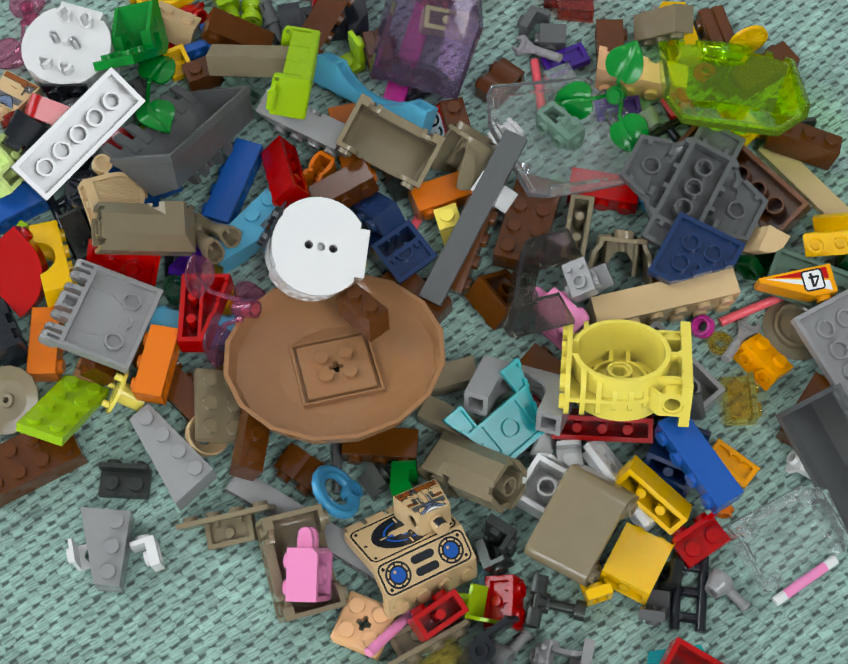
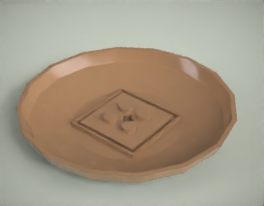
[223,274,446,444]

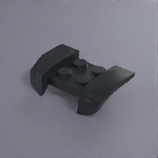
[277,0,369,43]

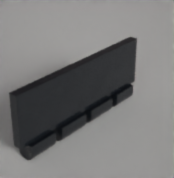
[3,109,94,182]

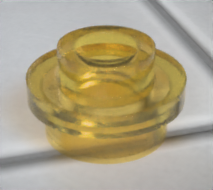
[708,331,732,355]

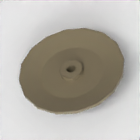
[762,300,813,360]
[0,365,39,436]

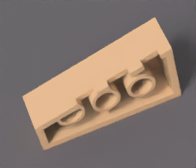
[594,46,688,100]

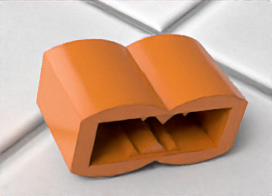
[303,150,337,187]

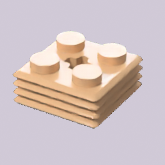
[330,591,397,660]

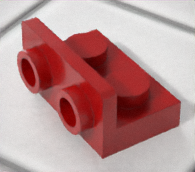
[671,512,731,570]
[483,574,526,631]

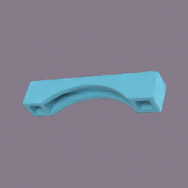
[313,51,438,133]

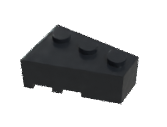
[0,296,28,367]

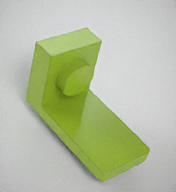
[340,30,366,74]

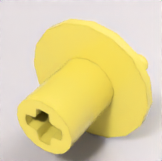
[101,371,145,414]

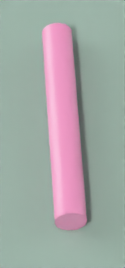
[364,608,414,658]

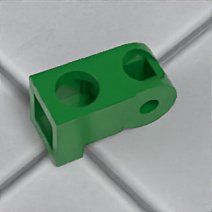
[390,460,419,506]

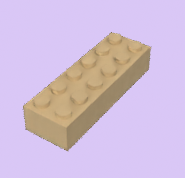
[586,268,741,326]

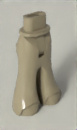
[194,212,242,265]

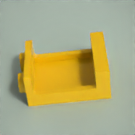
[803,212,848,257]
[598,522,674,605]

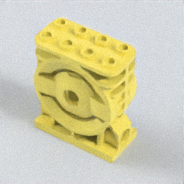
[558,319,694,427]

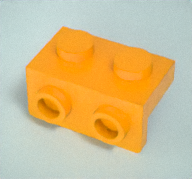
[733,333,794,391]

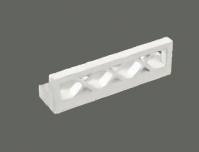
[582,441,657,532]

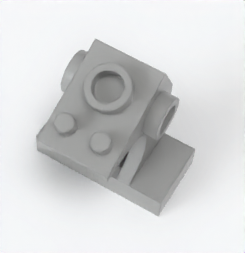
[561,256,616,303]
[530,638,596,664]

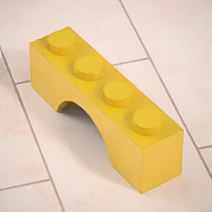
[29,220,78,308]

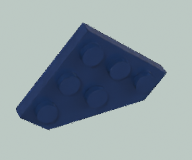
[647,211,746,285]

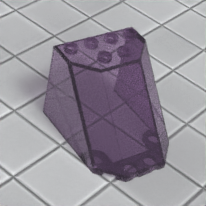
[369,0,483,99]

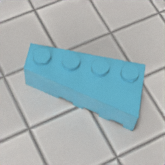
[211,187,275,274]

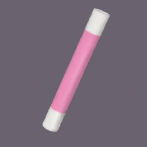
[771,555,839,606]

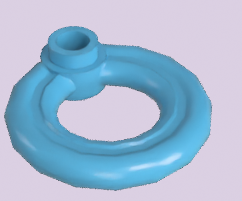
[311,464,363,519]

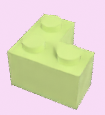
[0,133,24,198]

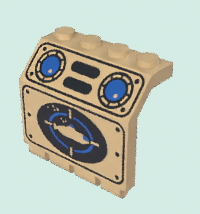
[344,506,477,620]

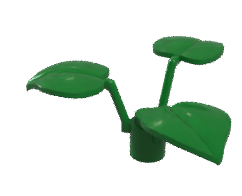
[554,40,649,152]
[133,56,176,134]

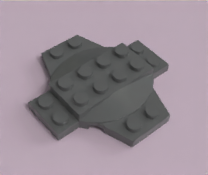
[618,118,769,249]

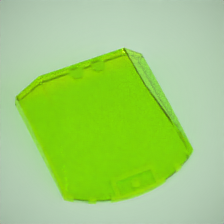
[658,40,811,137]

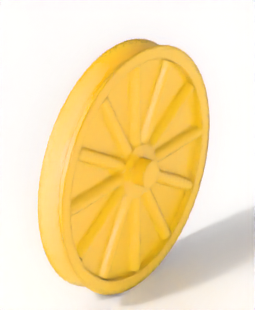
[728,25,768,56]

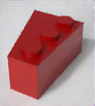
[177,274,234,352]

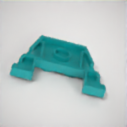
[442,358,545,458]

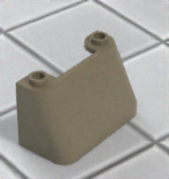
[335,93,446,191]
[524,464,639,587]
[255,504,349,623]

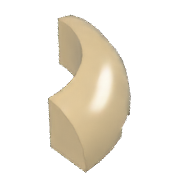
[742,225,790,255]

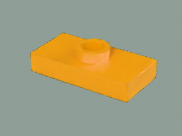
[712,438,760,489]

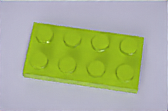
[16,374,110,446]

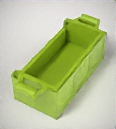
[266,25,321,120]

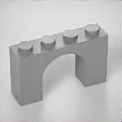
[463,355,575,436]

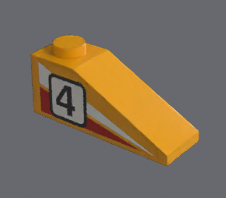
[754,263,838,304]

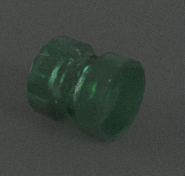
[162,275,182,306]

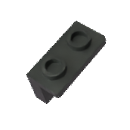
[98,459,153,500]
[485,513,518,558]

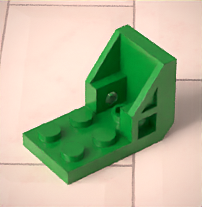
[93,0,169,72]

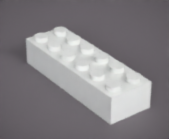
[10,67,145,201]

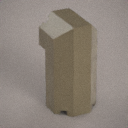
[91,201,196,256]
[416,431,527,513]

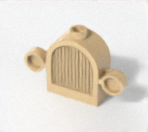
[77,154,148,226]

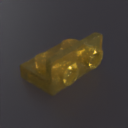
[720,372,762,426]

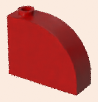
[0,226,48,318]

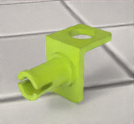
[457,583,499,624]

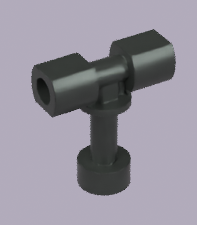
[524,573,587,629]

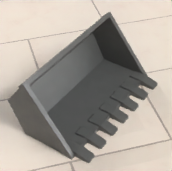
[101,84,254,197]
[775,383,848,545]

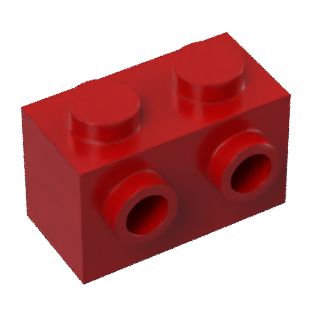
[406,588,470,642]

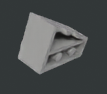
[80,507,135,593]

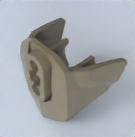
[431,120,497,190]
[588,229,653,285]

